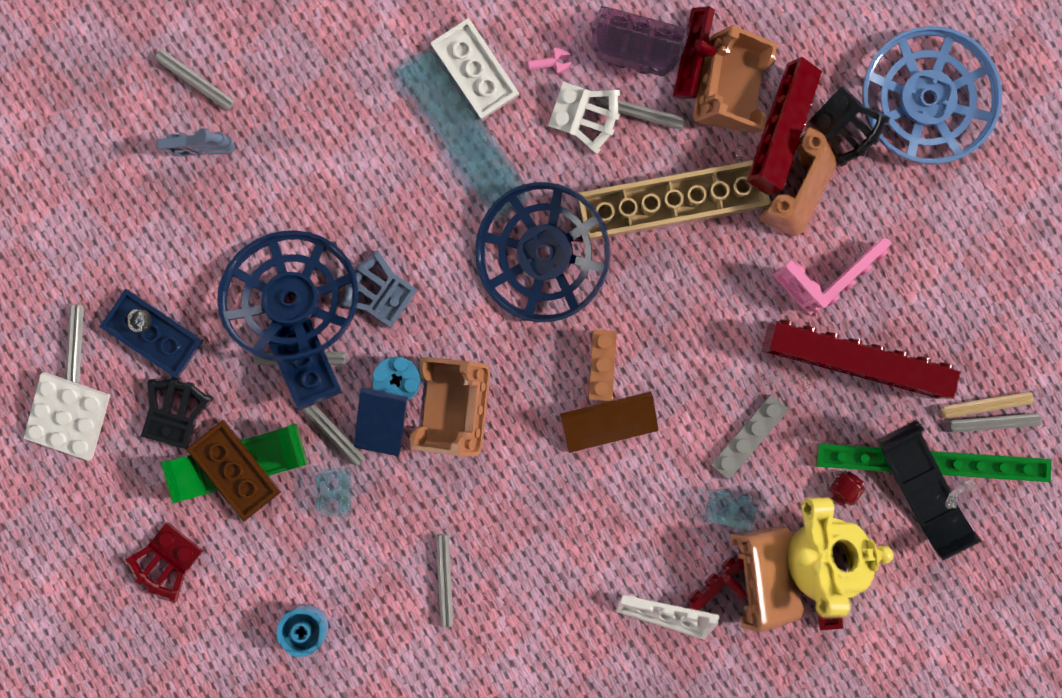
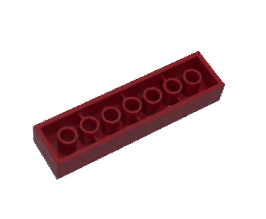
[761,319,961,399]

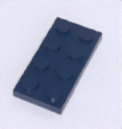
[99,288,204,378]
[264,319,342,411]

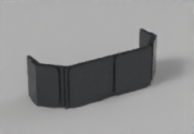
[877,419,982,561]

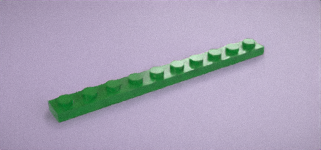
[816,443,1052,482]

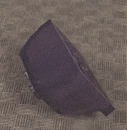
[592,5,690,76]

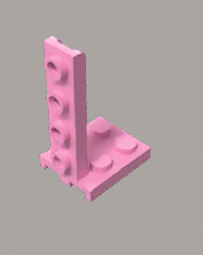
[772,238,892,315]

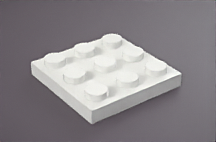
[23,372,110,461]

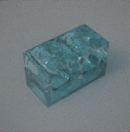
[316,468,352,517]
[703,489,759,532]

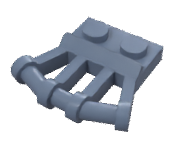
[157,128,235,157]
[340,250,418,328]

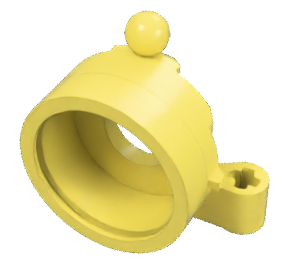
[788,498,894,617]

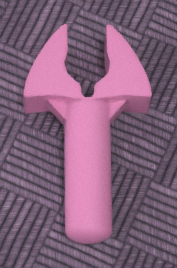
[528,48,572,75]

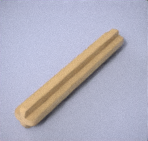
[941,392,1034,418]

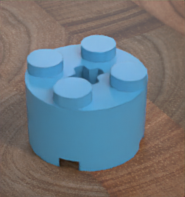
[372,357,422,401]
[276,605,329,657]

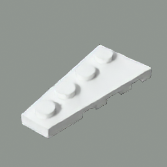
[616,595,719,640]

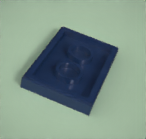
[354,387,408,457]

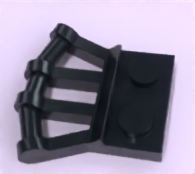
[809,86,890,167]
[141,377,213,449]

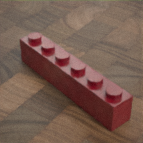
[747,57,822,195]

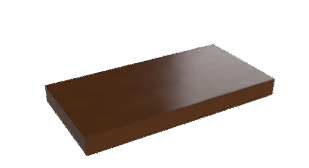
[560,391,659,453]
[186,420,281,522]

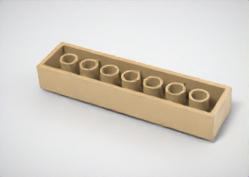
[577,160,771,241]

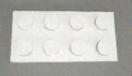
[430,18,519,121]

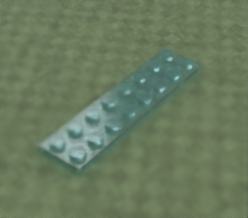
[395,45,534,222]

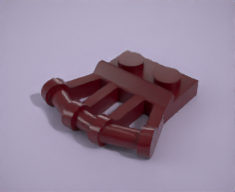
[122,522,204,603]

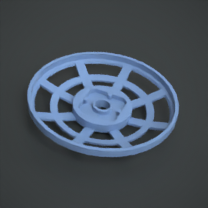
[862,26,1002,165]

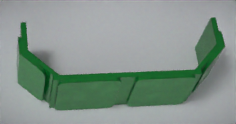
[161,423,309,504]

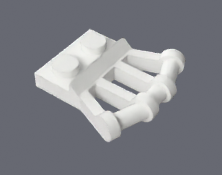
[548,81,620,154]

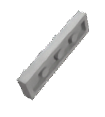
[710,395,789,480]

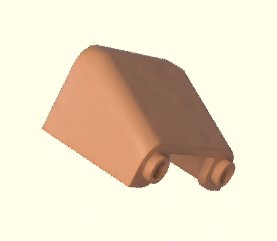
[693,25,777,133]
[758,127,836,236]
[410,356,490,456]
[730,526,804,632]

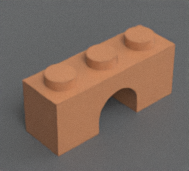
[588,330,617,401]

